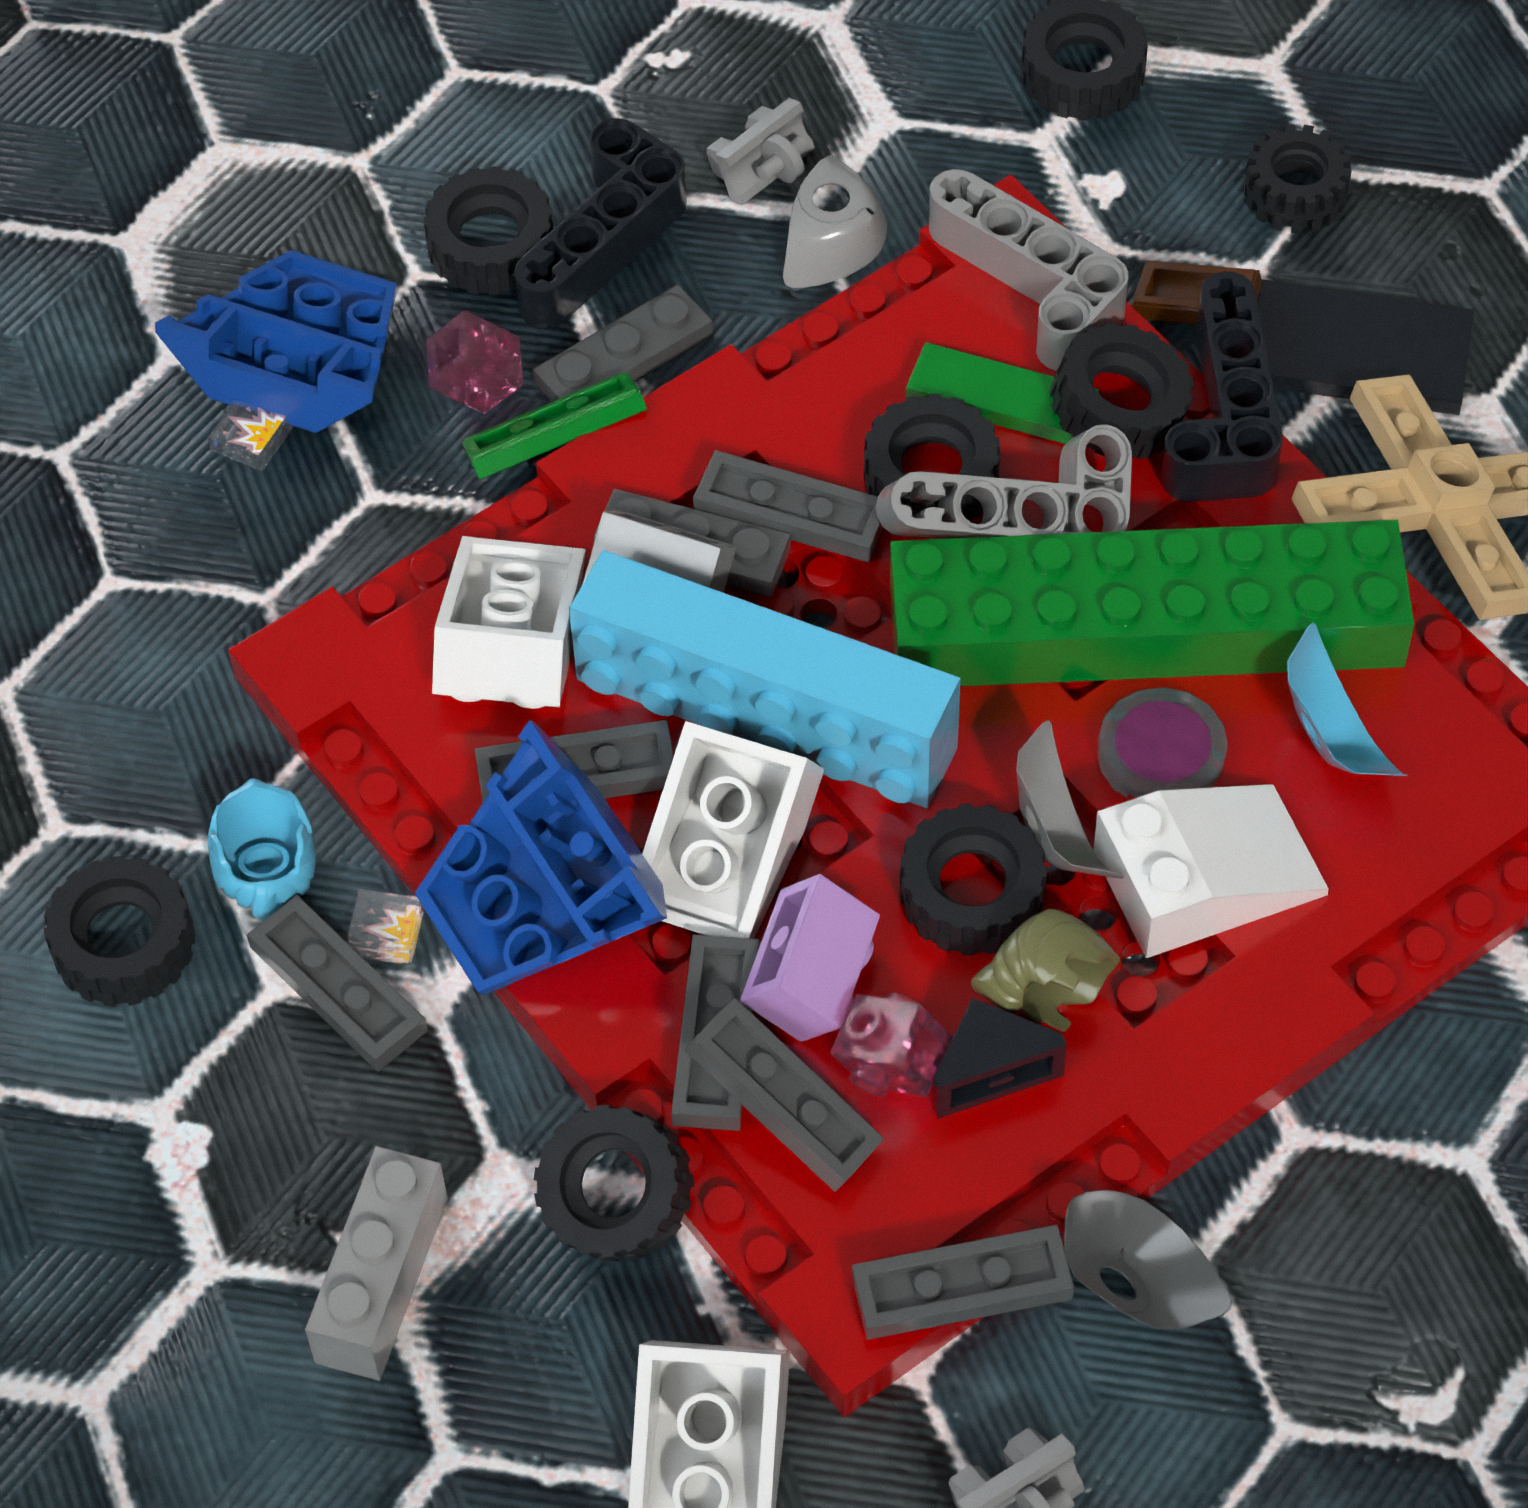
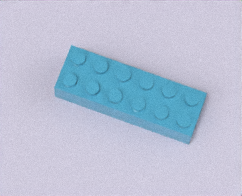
[569,549,961,809]

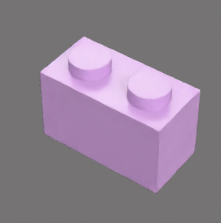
[740,874,880,1042]

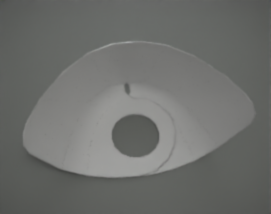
[783,155,888,288]
[1016,720,1124,879]

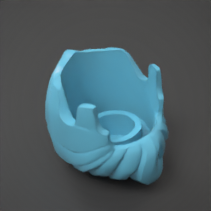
[208,778,316,921]

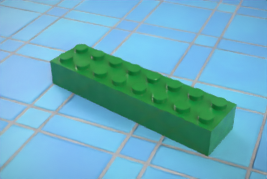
[890,520,1414,686]

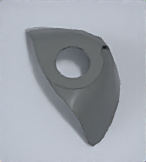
[1064,1190,1232,1330]

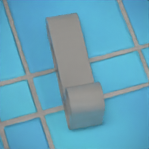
[929,169,1128,371]
[876,424,1132,539]

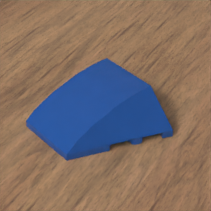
[155,250,397,433]
[415,720,667,995]

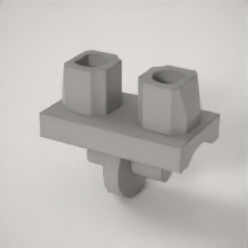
[706,98,815,205]
[948,1427,1085,1508]

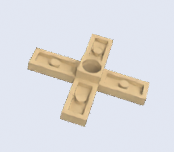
[1291,374,1528,620]

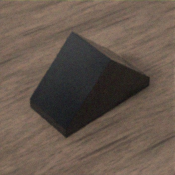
[932,998,1067,1119]

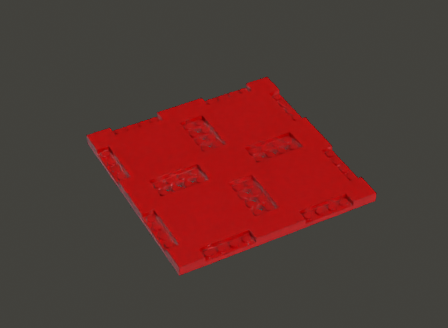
[228,174,1528,1418]

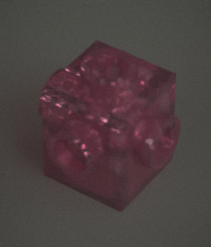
[426,310,524,414]
[830,993,953,1097]

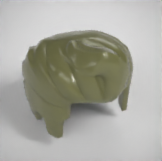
[971,909,1120,1032]

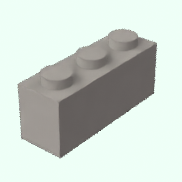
[305,1146,448,1381]

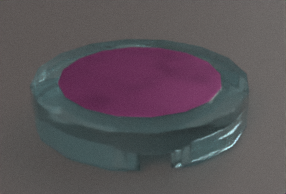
[1097,687,1228,798]

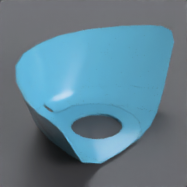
[1287,622,1408,776]

